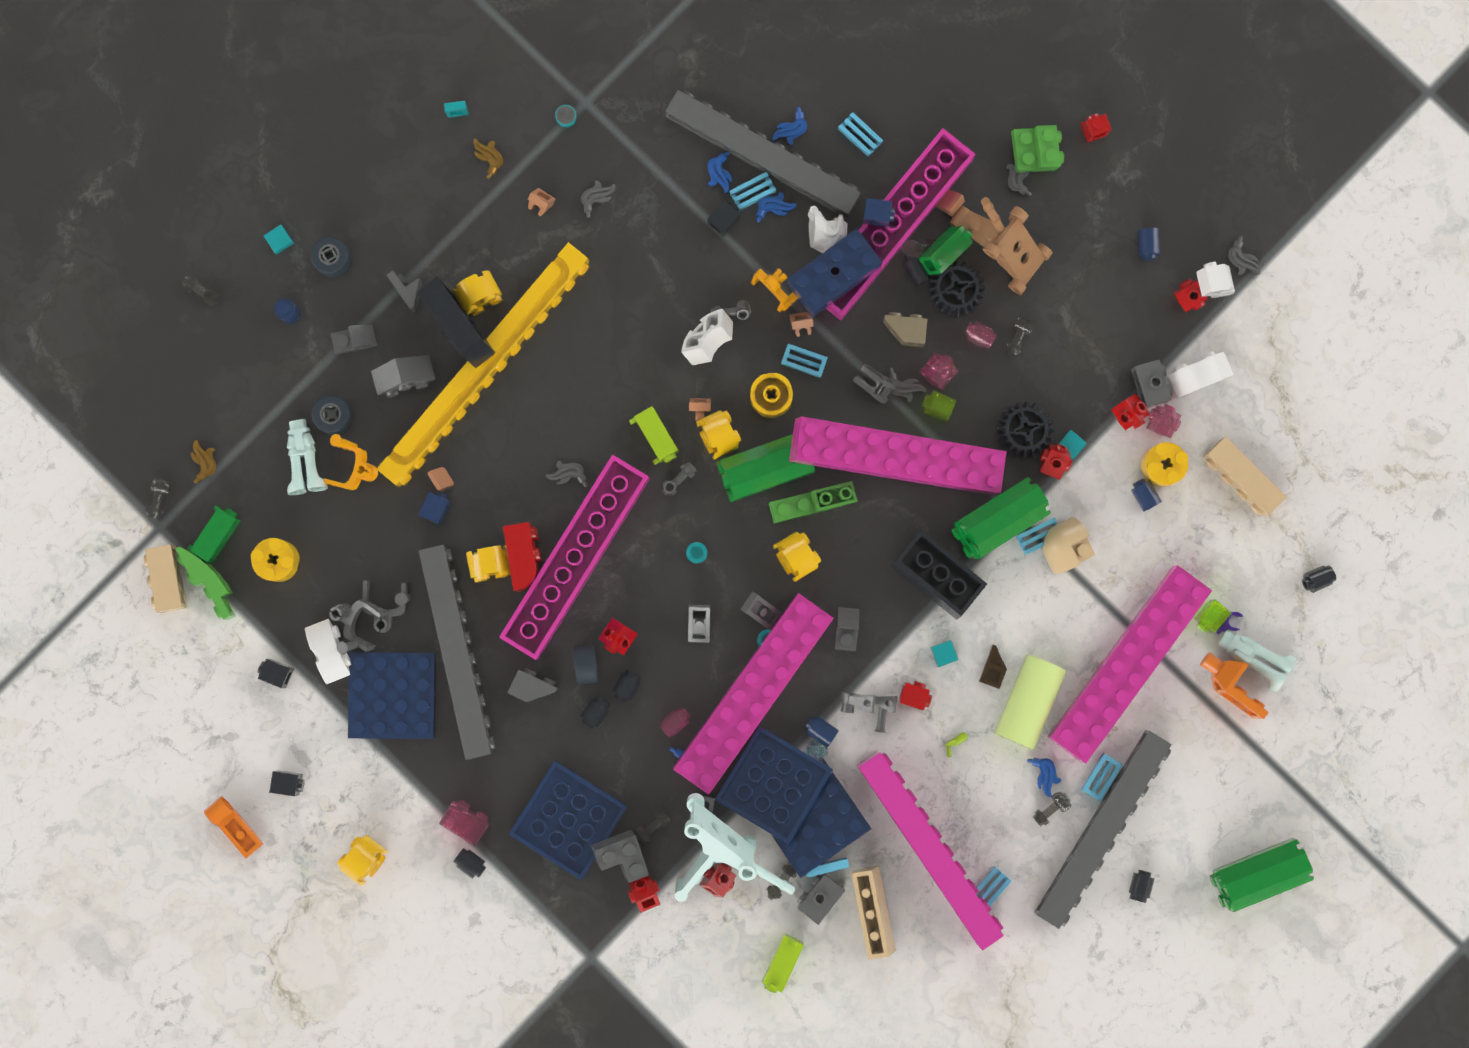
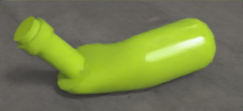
[944,732,968,757]

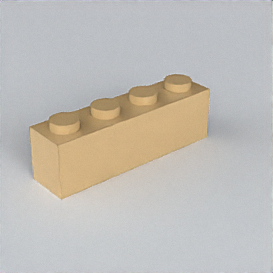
[1203,437,1287,517]
[851,866,896,959]

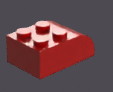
[503,522,542,592]

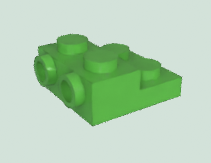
[1011,125,1064,173]

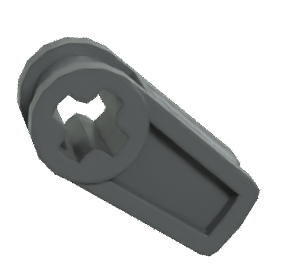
[853,364,897,404]

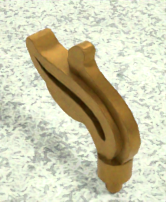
[473,139,503,179]
[191,440,216,483]

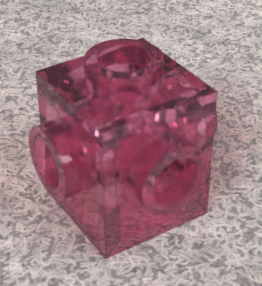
[919,352,958,390]
[1146,404,1181,438]

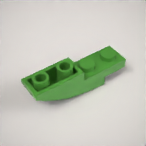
[769,481,858,524]
[176,547,236,620]

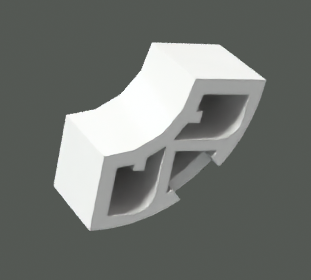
[1196,262,1235,298]
[682,309,733,365]
[1168,351,1234,398]
[305,619,351,684]

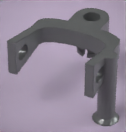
[363,580,411,633]
[329,599,389,654]
[840,692,898,733]

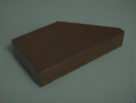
[979,645,1007,689]

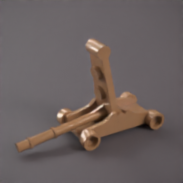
[949,197,1053,295]

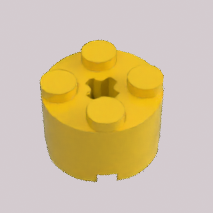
[452,270,502,316]
[750,373,793,419]
[696,410,741,459]
[1140,442,1188,487]
[773,532,821,582]
[251,538,300,582]
[466,545,511,582]
[337,835,388,886]

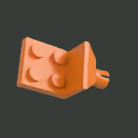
[1200,652,1269,719]

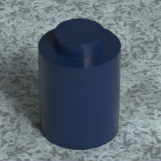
[1138,228,1160,261]
[274,299,301,324]
[1131,478,1162,512]
[805,716,839,748]

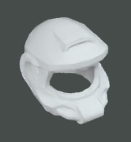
[808,206,848,253]

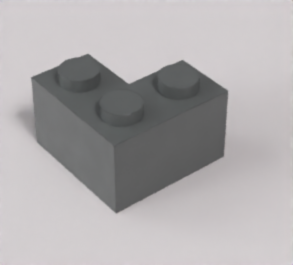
[371,355,435,397]
[591,830,649,883]

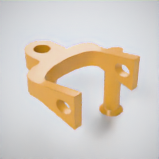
[751,268,798,312]
[323,434,378,491]

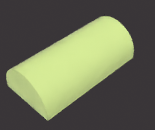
[994,655,1067,750]

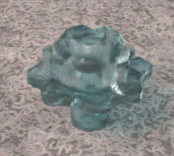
[806,739,828,763]

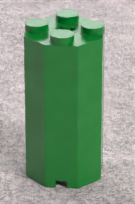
[716,434,815,503]
[952,477,1051,560]
[1209,838,1314,912]

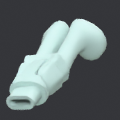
[287,419,328,495]
[1218,630,1296,692]

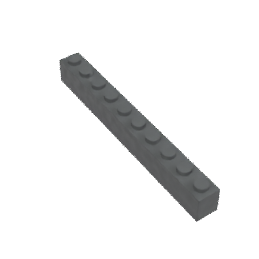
[665,90,861,219]
[419,545,495,760]
[1034,730,1172,929]

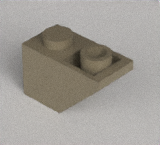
[883,312,927,347]

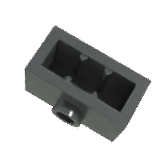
[1131,359,1173,408]
[797,873,845,925]

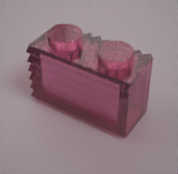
[439,799,491,846]

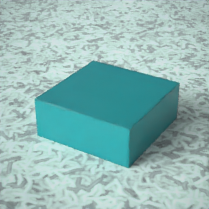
[444,101,469,117]
[264,225,294,255]
[1058,430,1087,460]
[930,640,958,667]

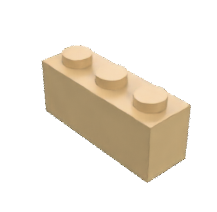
[144,544,187,613]

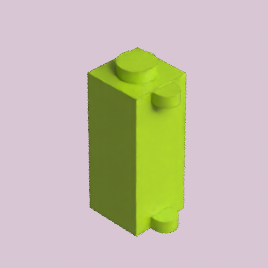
[629,406,678,465]
[762,933,804,993]

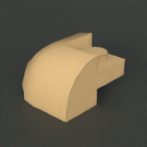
[1042,517,1095,574]

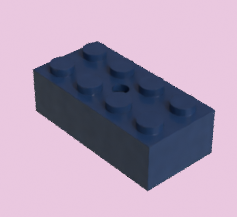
[787,229,883,318]

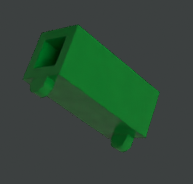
[918,225,973,275]
[187,505,241,563]

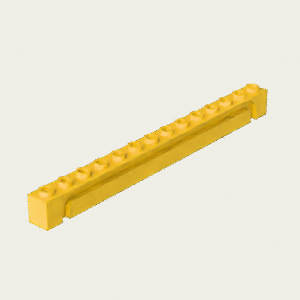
[377,242,589,487]

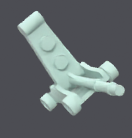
[675,793,795,901]

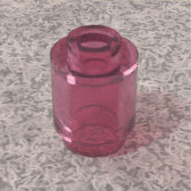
[964,321,997,349]
[659,707,691,738]

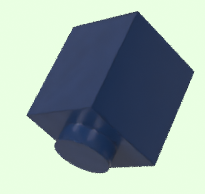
[862,198,895,227]
[418,491,451,525]

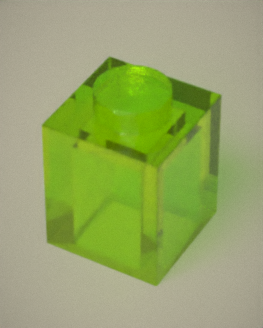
[922,390,957,422]
[1194,599,1232,633]

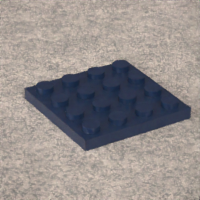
[348,653,436,739]
[715,726,834,845]
[772,758,872,878]
[509,760,628,880]

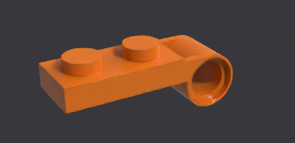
[204,796,264,859]

